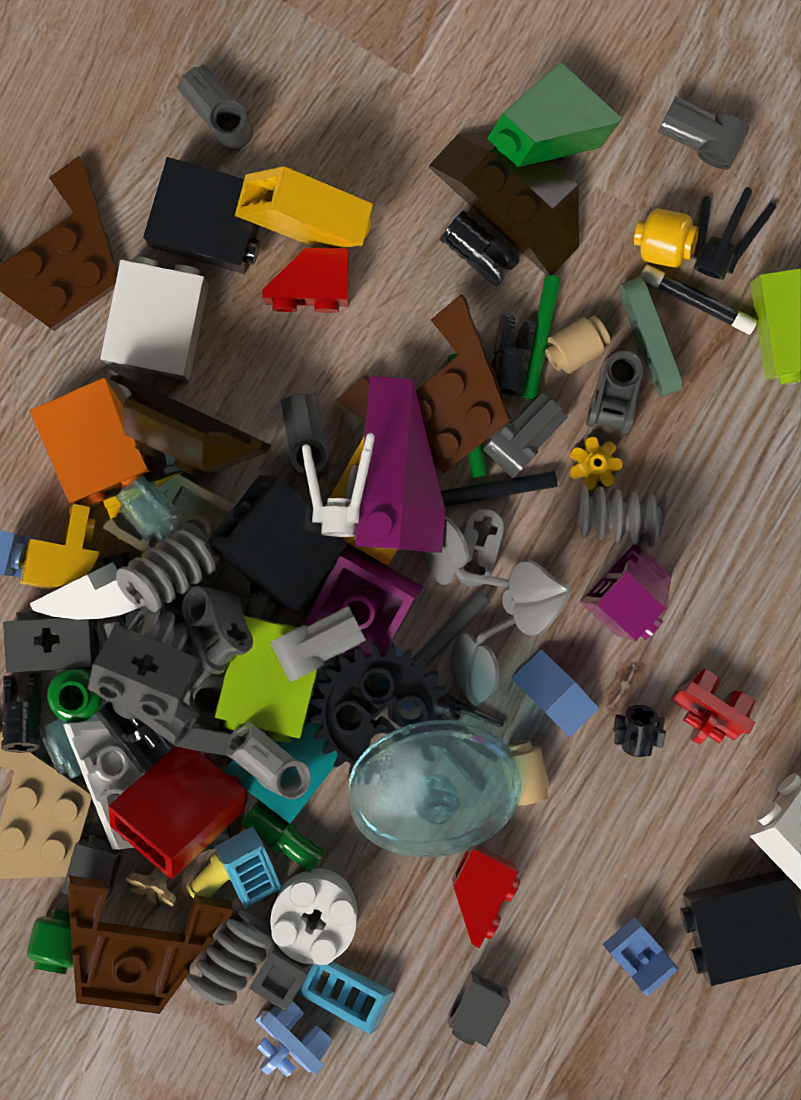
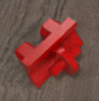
[671,669,756,745]

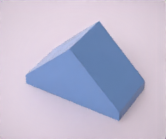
[511,649,599,737]

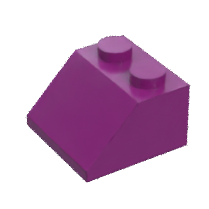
[303,546,424,658]

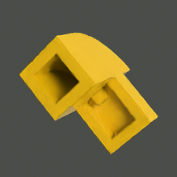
[19,504,99,589]

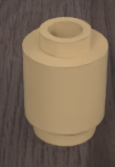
[545,316,611,374]
[500,740,550,805]

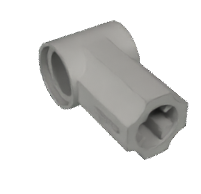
[270,606,366,682]
[224,722,311,799]

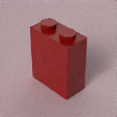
[108,746,245,880]

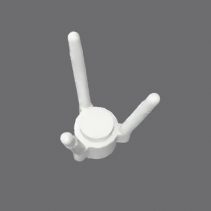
[302,433,375,537]

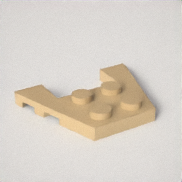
[0,727,93,879]

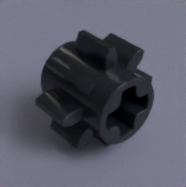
[613,705,666,757]

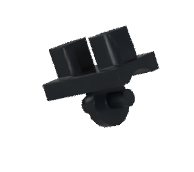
[94,701,175,773]

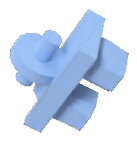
[254,1001,332,1077]

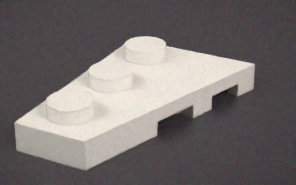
[63,721,144,849]

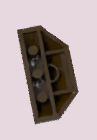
[429,131,579,275]
[105,369,271,476]

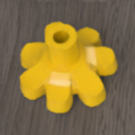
[569,436,623,491]

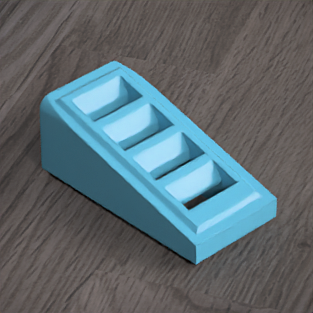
[215,826,281,909]
[297,961,395,1034]

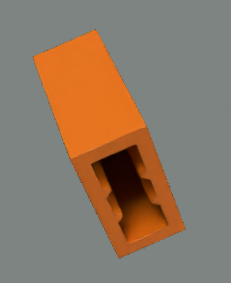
[29,377,154,508]

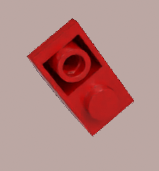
[262,248,349,313]
[452,841,520,948]

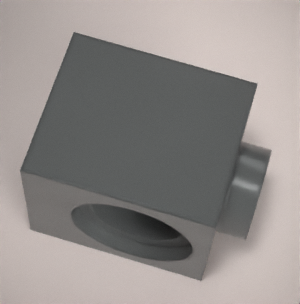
[62,833,124,901]
[249,944,313,1012]
[447,970,511,1047]

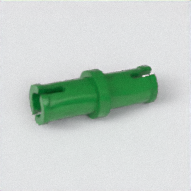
[241,802,325,872]

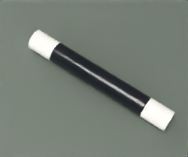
[639,264,758,335]

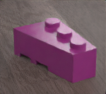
[580,544,672,641]

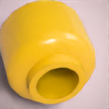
[634,208,699,268]

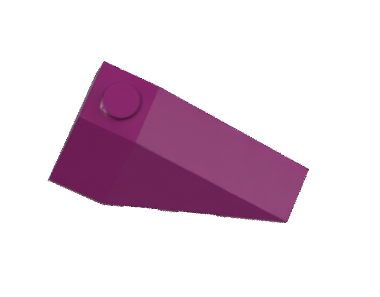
[355,376,445,553]

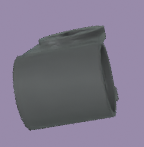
[586,351,643,435]
[182,586,253,674]

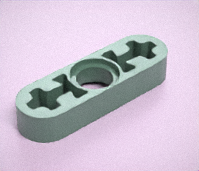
[619,277,682,398]

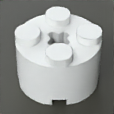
[271,868,358,965]

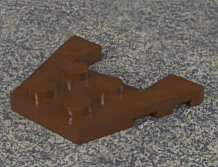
[0,156,118,331]
[336,294,511,473]
[67,875,233,1014]

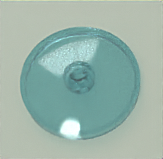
[348,720,521,857]

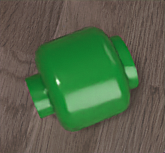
[47,667,106,723]
[27,909,74,974]

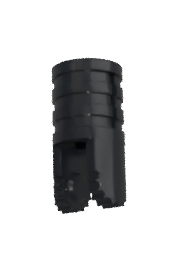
[440,210,520,287]
[491,313,537,396]
[1,673,42,753]

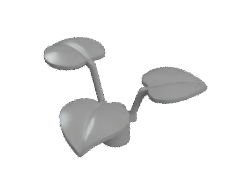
[424,516,573,707]

